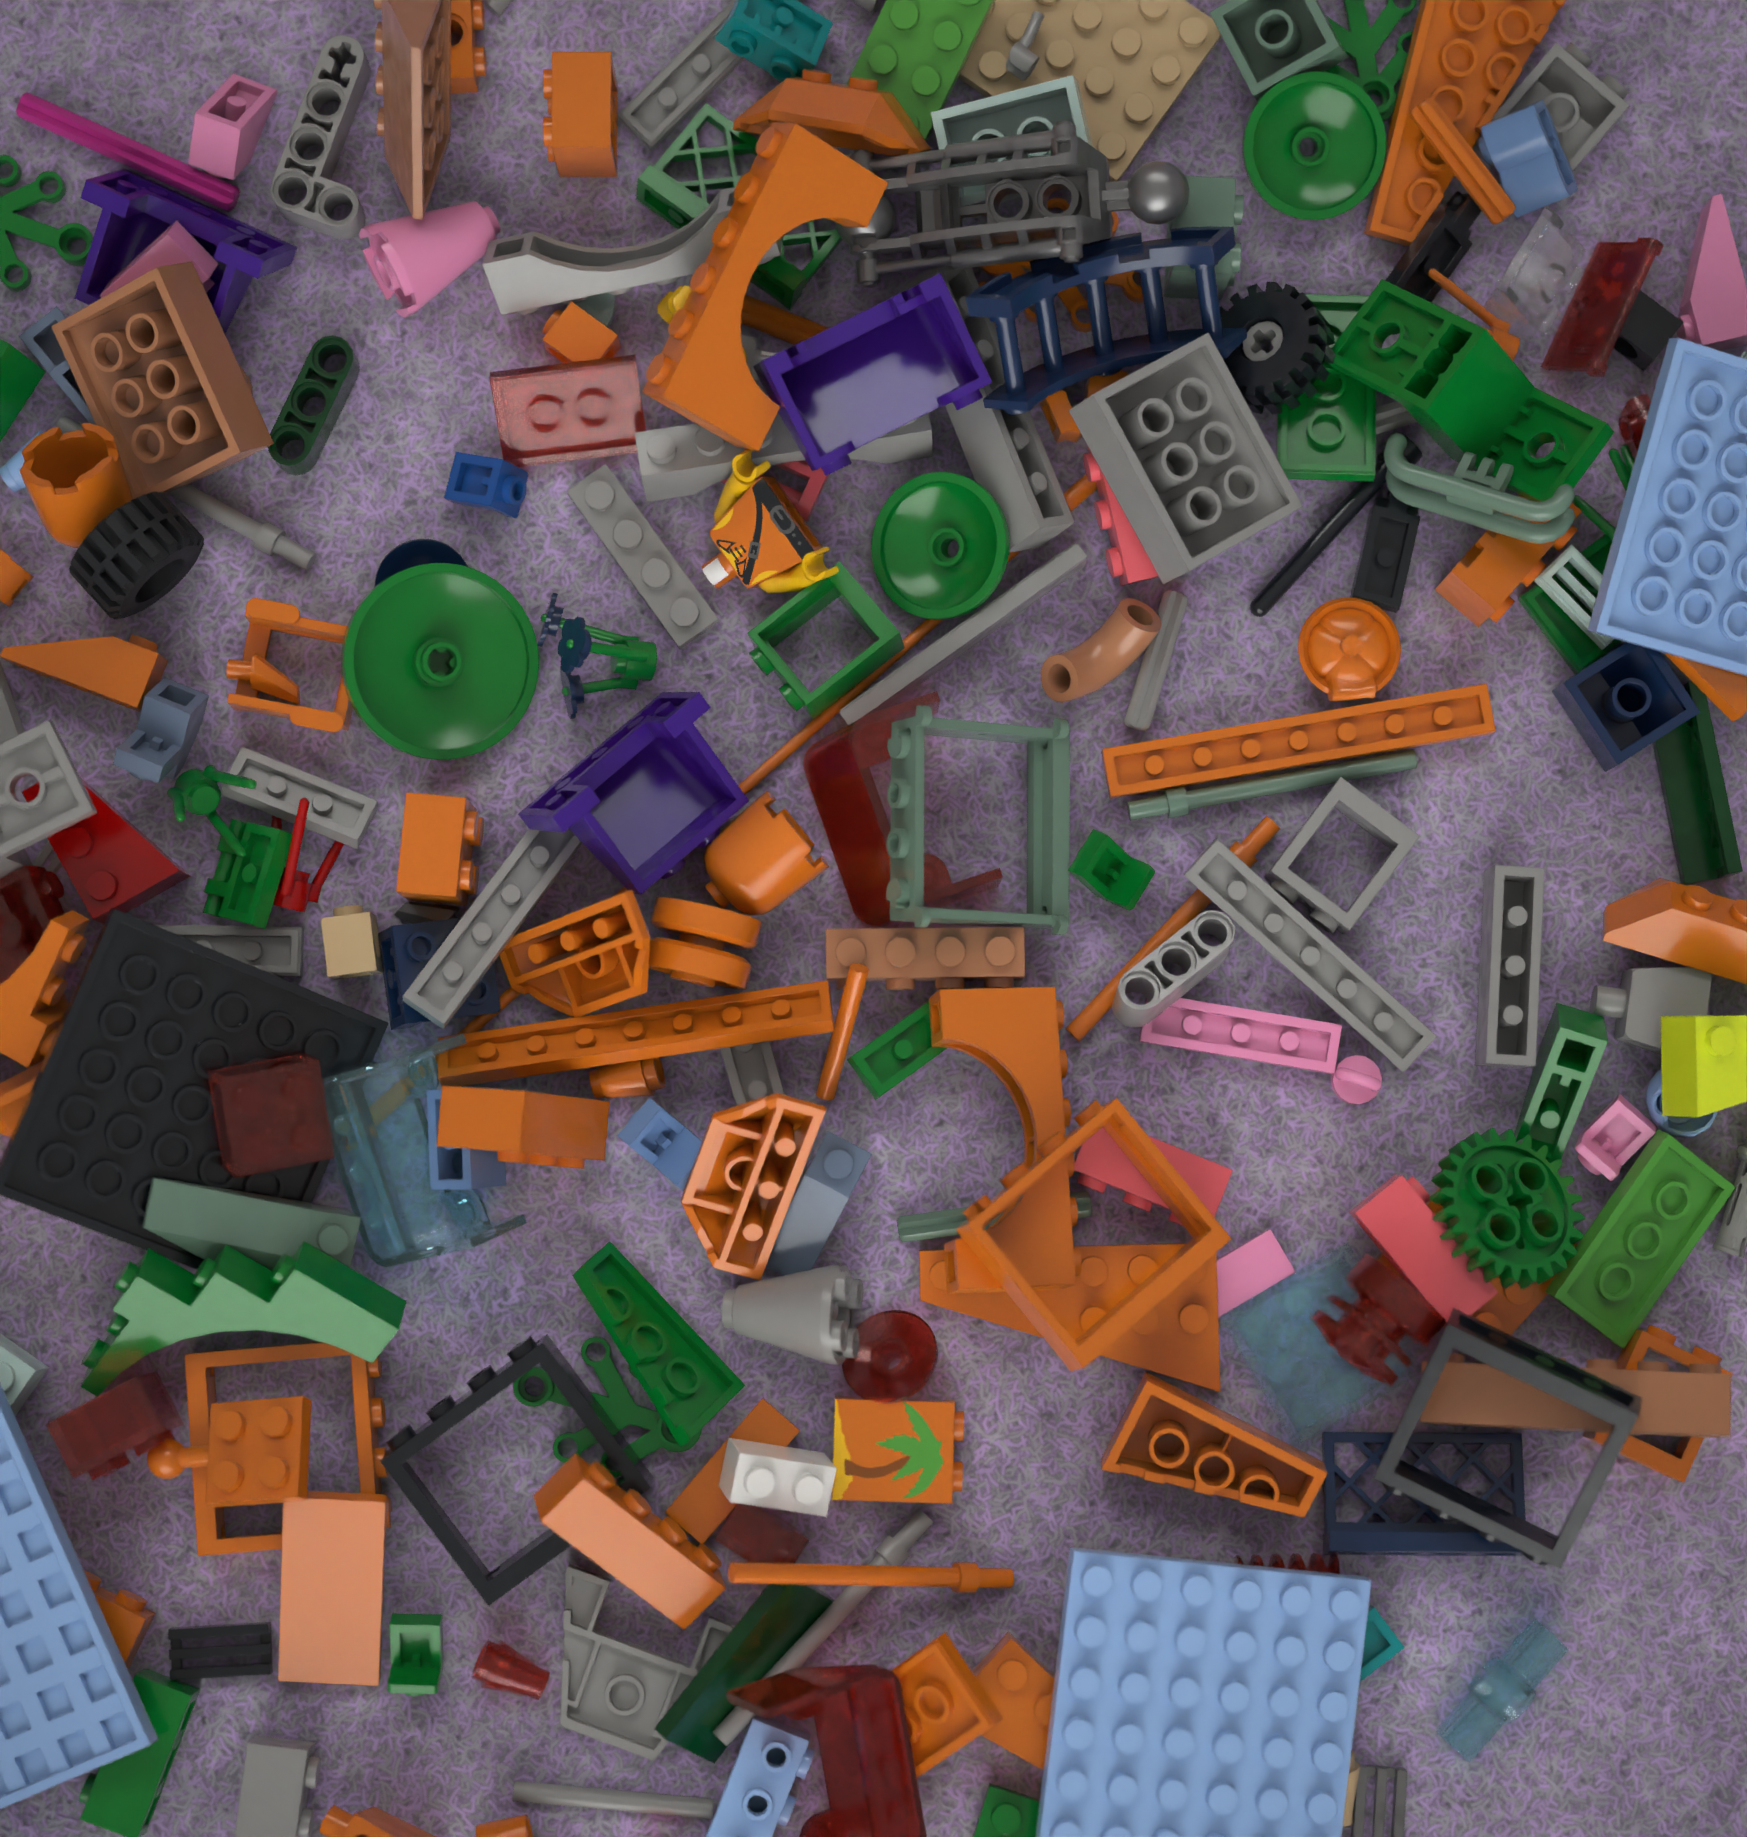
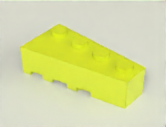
[1661,1015,1747,1118]

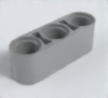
[1112,910,1236,1028]

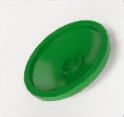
[1242,71,1387,220]
[871,472,1010,620]

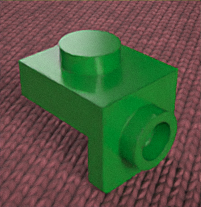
[1068,829,1155,911]
[387,1613,444,1696]

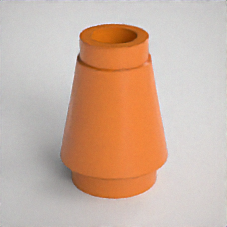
[589,1057,665,1099]

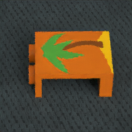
[832,1396,964,1504]

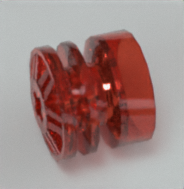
[1309,1254,1447,1388]

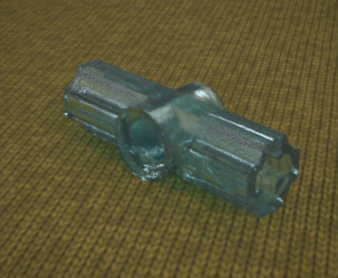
[1435,1619,1569,1763]

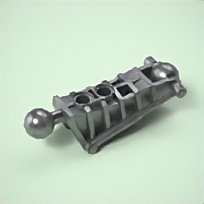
[835,121,1190,287]

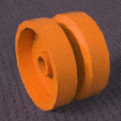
[649,897,762,990]

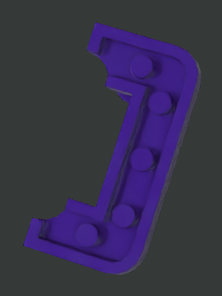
[753,273,992,476]

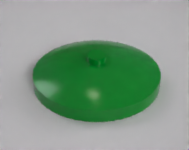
[341,563,539,760]

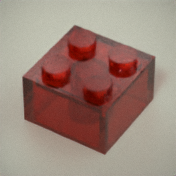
[207,1053,334,1178]
[46,1372,184,1481]

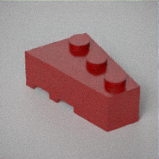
[22,777,191,924]

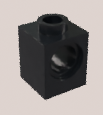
[1607,288,1683,371]

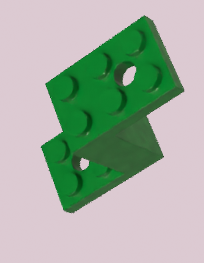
[1329,279,1615,502]

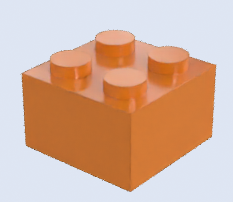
[543,52,618,177]
[396,792,484,906]

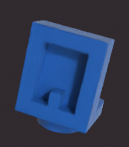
[444,452,528,518]

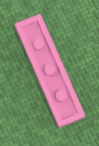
[1139,998,1342,1074]

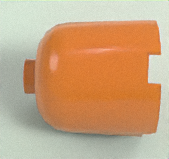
[20,423,132,549]
[704,791,829,916]

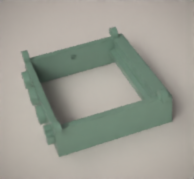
[886,705,1070,935]

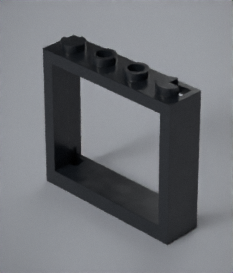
[1374,1308,1642,1569]
[380,1334,653,1606]

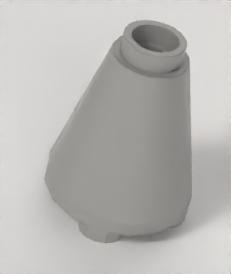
[722,1265,863,1364]

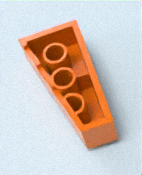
[1101,1371,1327,1518]

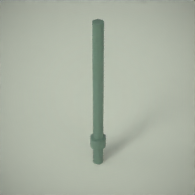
[1126,749,1417,821]

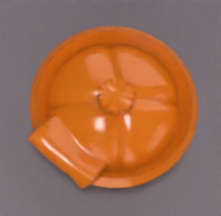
[1298,597,1401,701]

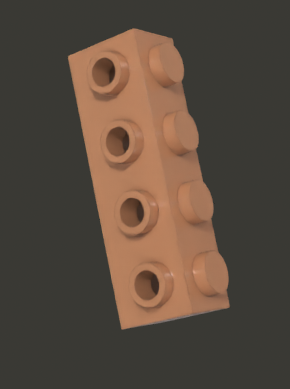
[826,927,1025,991]

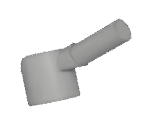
[1006,11,1044,81]

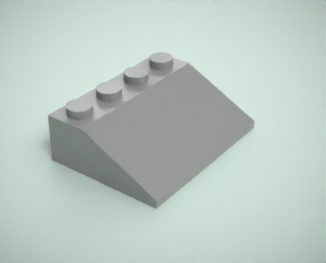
[1068,333,1303,584]

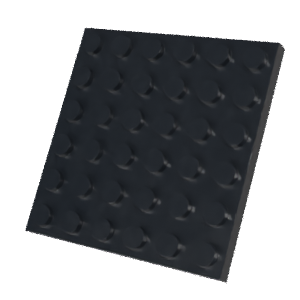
[0,907,389,1269]

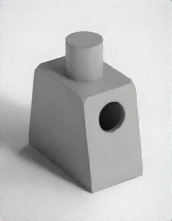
[1590,967,1712,1055]

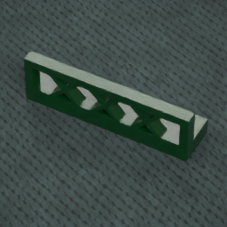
[1652,681,1743,885]

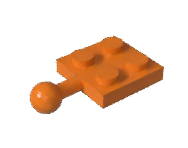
[147,1396,312,1507]

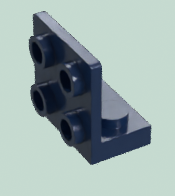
[378,918,500,1030]

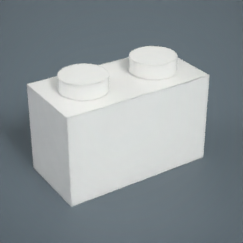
[719,1438,837,1517]

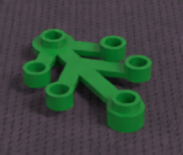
[1324,0,1417,122]
[0,155,94,291]
[513,1336,702,1477]

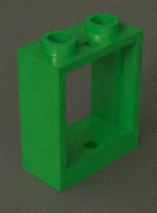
[747,561,905,719]

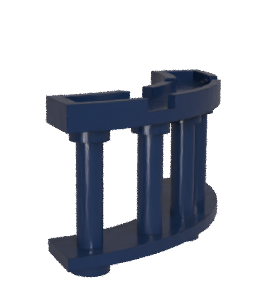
[966,226,1247,415]

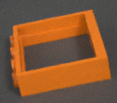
[956,1098,1232,1371]
[184,1342,392,1556]

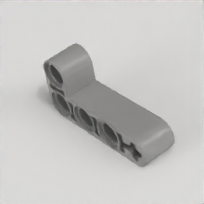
[270,35,371,240]

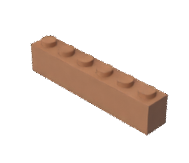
[1420,1353,1731,1439]

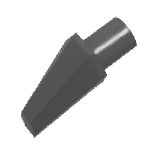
[394,901,460,923]

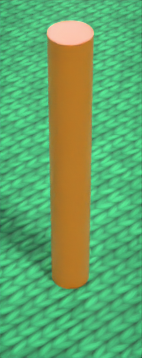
[816,963,869,1101]

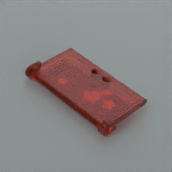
[1541,238,1664,377]

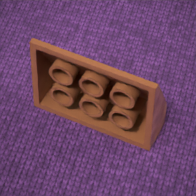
[374,0,451,220]
[51,261,274,499]

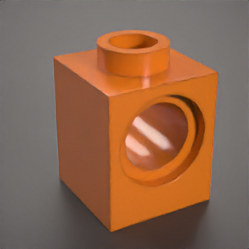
[542,301,621,385]

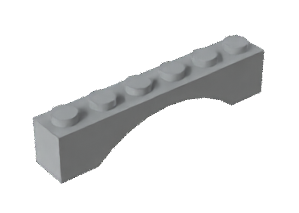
[482,187,783,315]
[634,413,933,502]

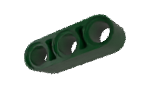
[268,335,360,476]

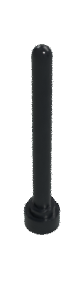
[1250,430,1423,617]

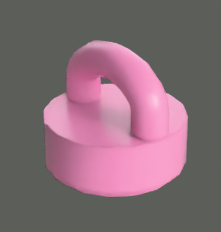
[1330,1055,1382,1105]

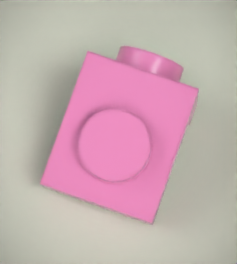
[1575,1094,1657,1181]

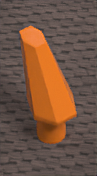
[226,654,300,705]

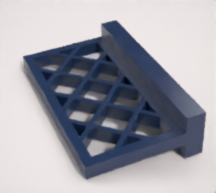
[1322,1432,1526,1556]

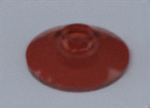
[842,1310,938,1404]

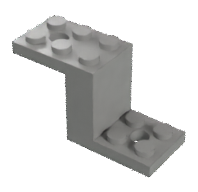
[0,720,97,888]

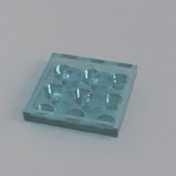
[1219,1242,1421,1446]

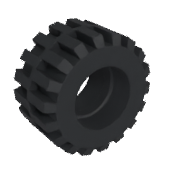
[69,491,204,619]

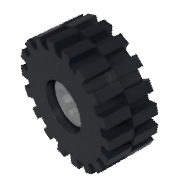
[1220,282,1335,414]

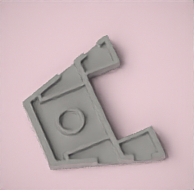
[560,1564,735,1761]

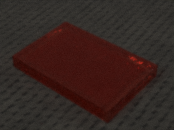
[489,354,646,467]

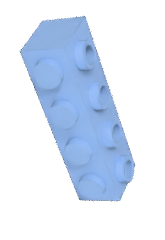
[705,1713,815,1837]

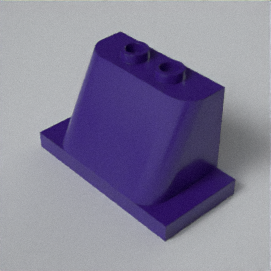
[74,168,297,334]
[518,692,749,895]

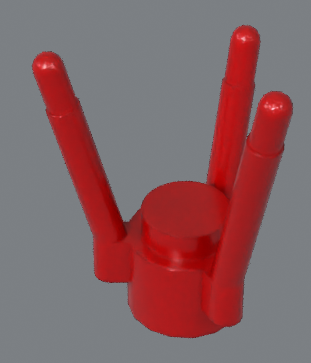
[271,798,344,913]

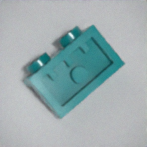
[715,0,833,82]

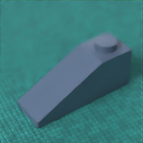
[766,1131,872,1276]

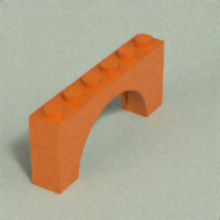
[642,123,888,451]
[929,987,1082,1294]

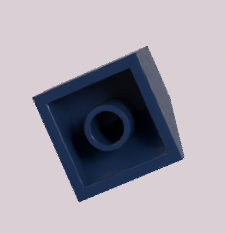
[1552,642,1700,772]

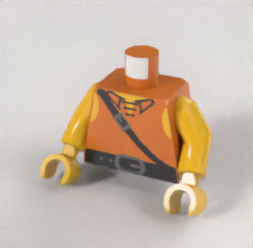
[701,449,839,594]

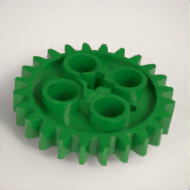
[1430,1128,1585,1289]

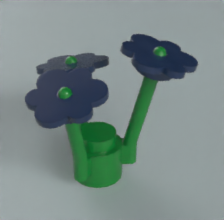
[537,592,657,719]

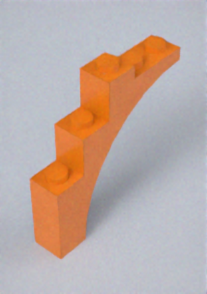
[0,910,90,1068]

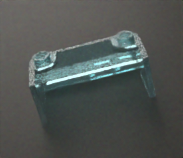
[315,1034,527,1267]

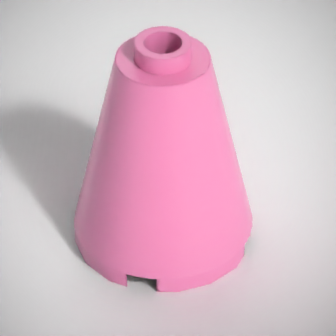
[359,201,500,318]

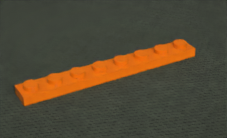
[1101,683,1496,799]
[438,980,835,1087]

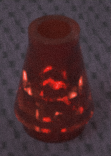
[471,1640,550,1700]

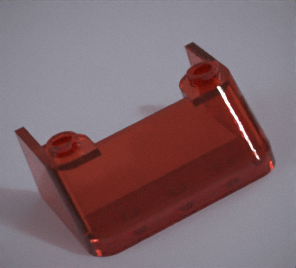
[803,691,1003,928]
[726,1664,926,1837]

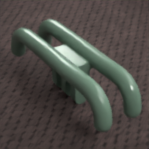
[1384,433,1575,544]

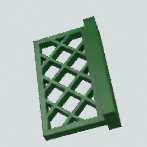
[636,103,843,310]

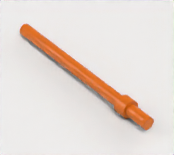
[1065,816,1280,1042]
[728,1562,1014,1593]

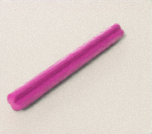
[16,93,240,211]

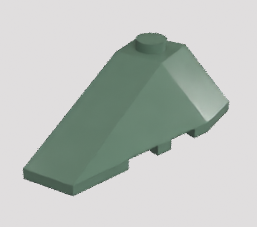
[142,1177,361,1271]

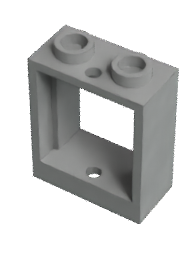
[1265,777,1420,934]

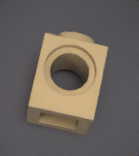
[321,905,383,980]

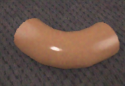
[1040,598,1162,703]

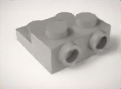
[1492,42,1630,172]

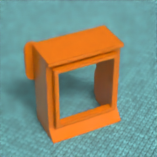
[227,598,353,733]

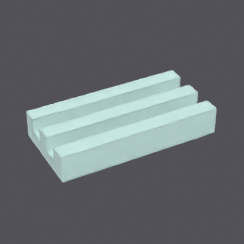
[1534,544,1614,650]

